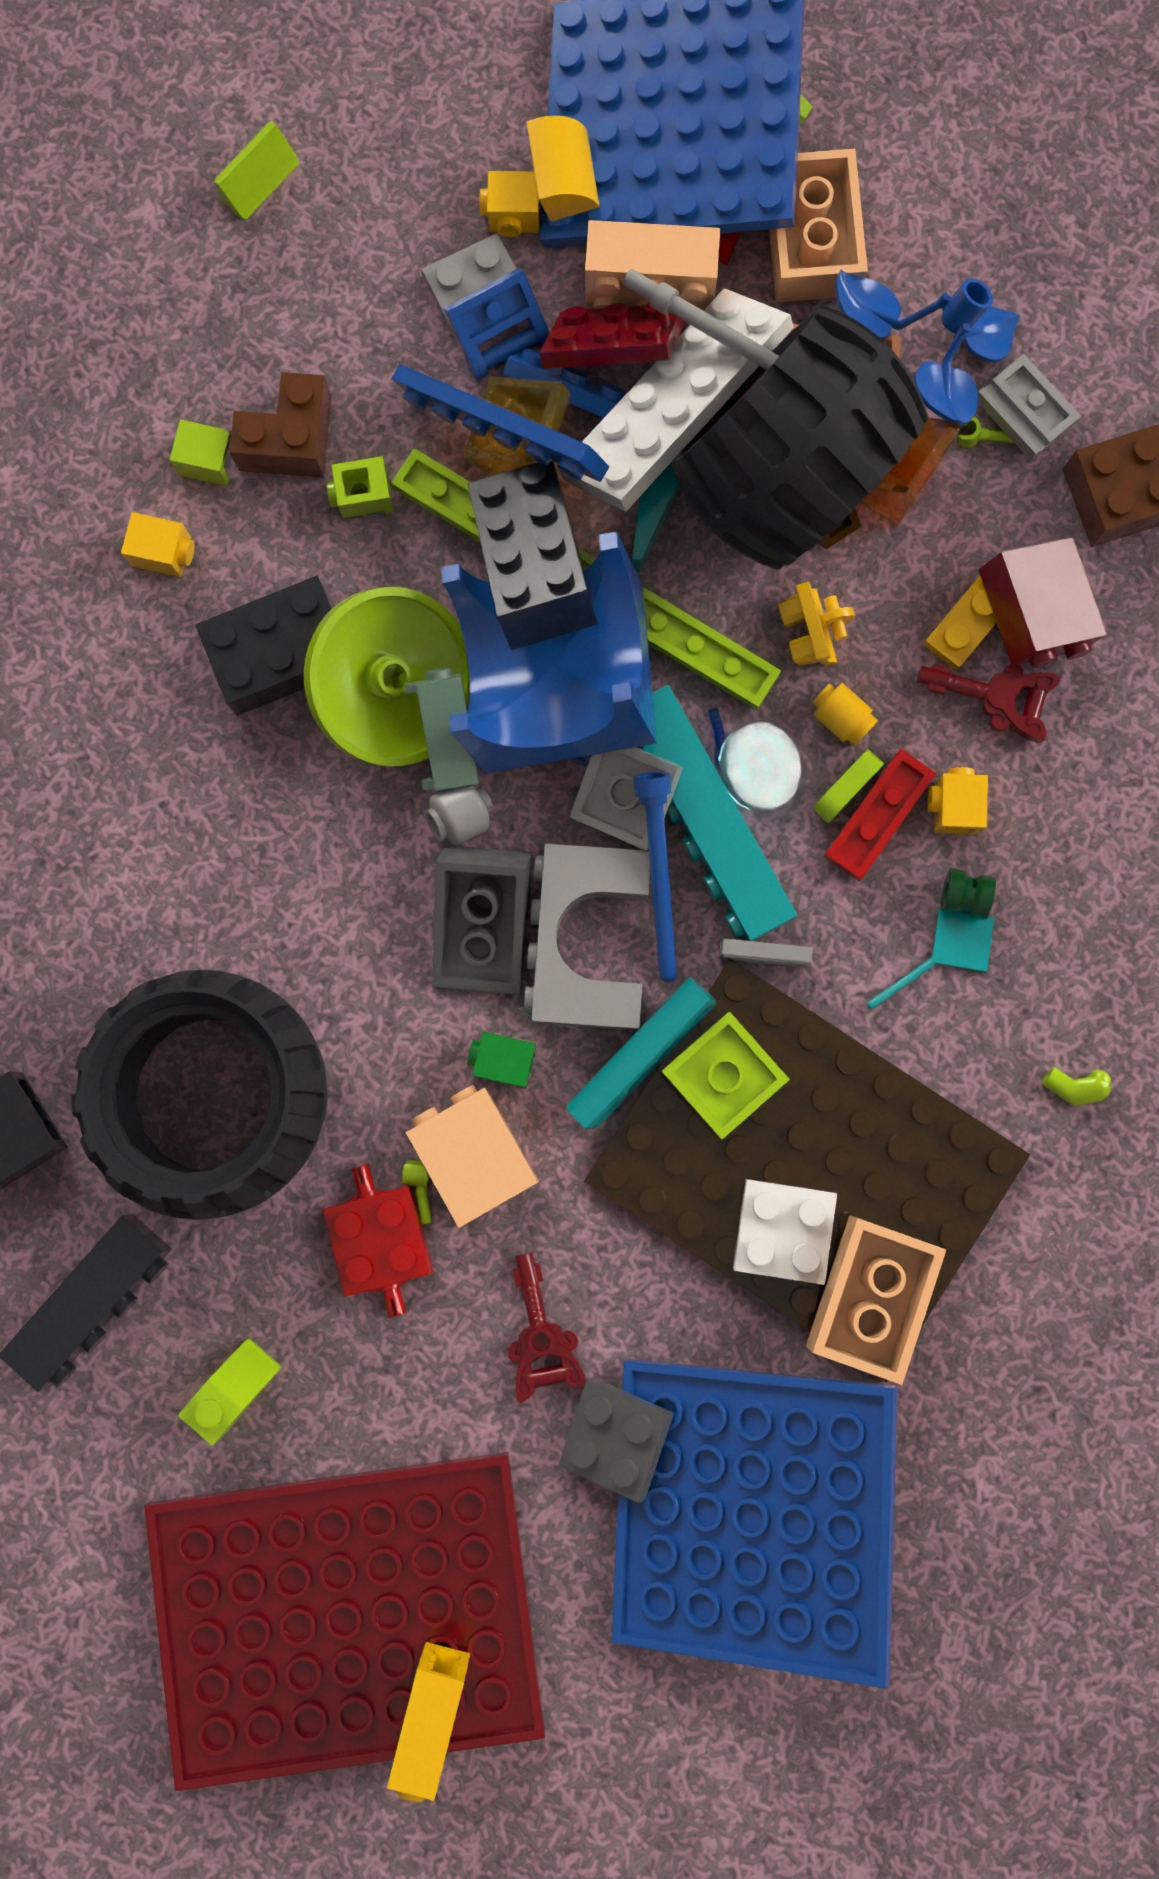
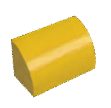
[526,116,600,222]

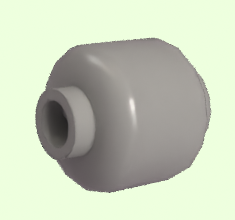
[425,785,493,846]

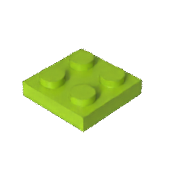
[661,1011,790,1140]

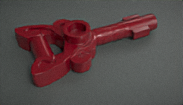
[916,664,1060,744]
[508,1252,586,1403]

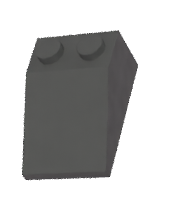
[432,845,532,994]

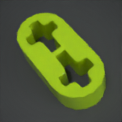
[812,749,884,824]

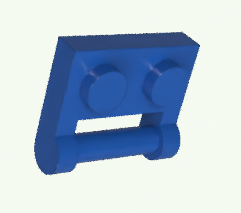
[443,268,550,381]

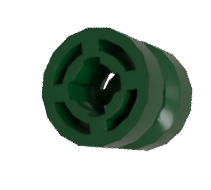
[940,868,996,920]

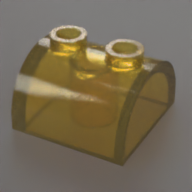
[463,377,571,475]

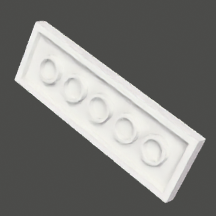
[558,288,794,512]

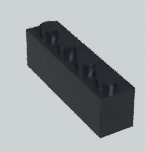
[0,1214,172,1392]

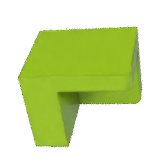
[169,419,231,486]

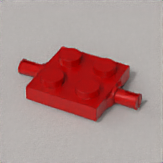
[323,1164,434,1318]

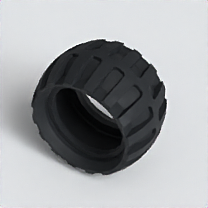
[672,305,928,570]
[71,970,328,1220]

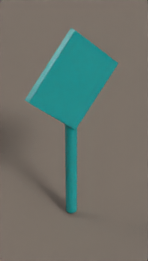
[867,908,995,1009]

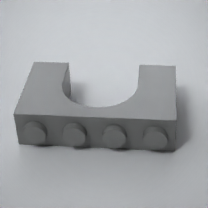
[524,843,650,1031]

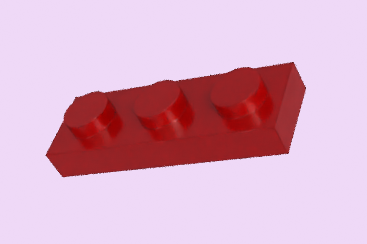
[823,748,937,882]

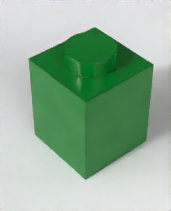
[467,1032,537,1089]

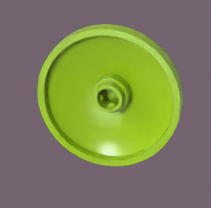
[304,587,470,766]

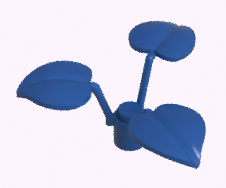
[835,269,1020,426]

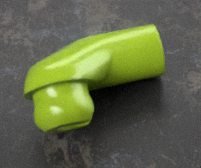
[1041,1066,1112,1106]

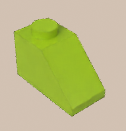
[178,1338,282,1446]

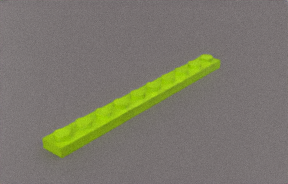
[391,448,781,711]

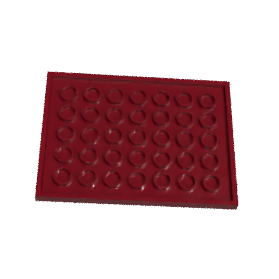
[144,1452,545,1791]

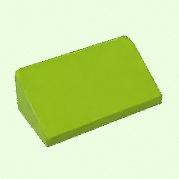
[214,121,299,220]

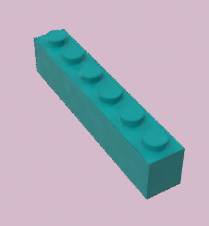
[637,685,798,941]

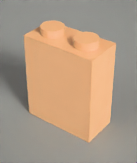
[406,1085,539,1228]

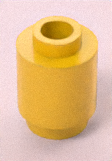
[812,683,878,747]

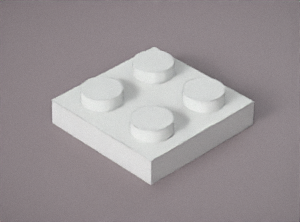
[733,1179,837,1285]

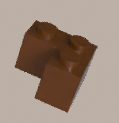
[229,372,332,478]

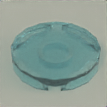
[718,723,801,811]

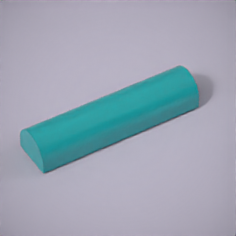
[566,977,717,1129]

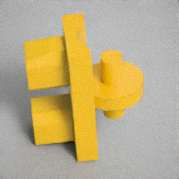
[778,581,855,667]

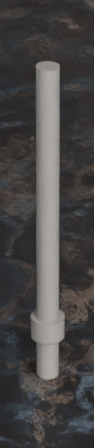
[623,269,779,370]

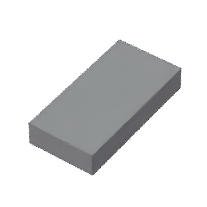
[719,938,813,968]

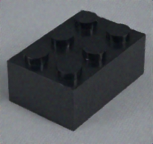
[195,575,332,716]

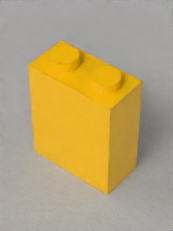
[387,1642,470,1802]

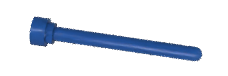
[634,772,677,983]

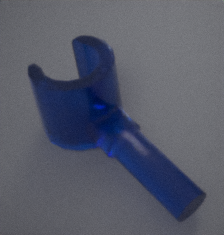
[708,708,740,768]

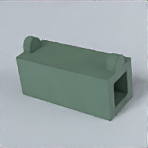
[404,667,479,791]

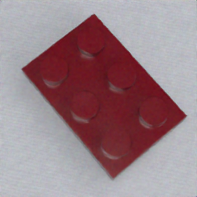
[539,302,685,369]

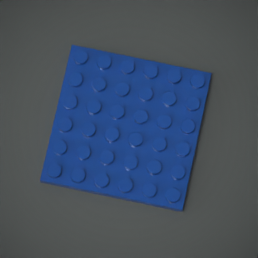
[540,0,805,248]
[612,1359,898,1688]

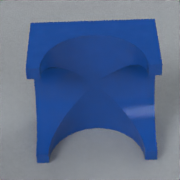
[442,531,657,774]

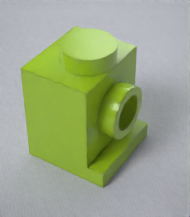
[326,456,394,518]

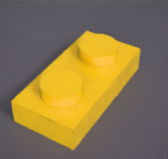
[923,576,997,672]

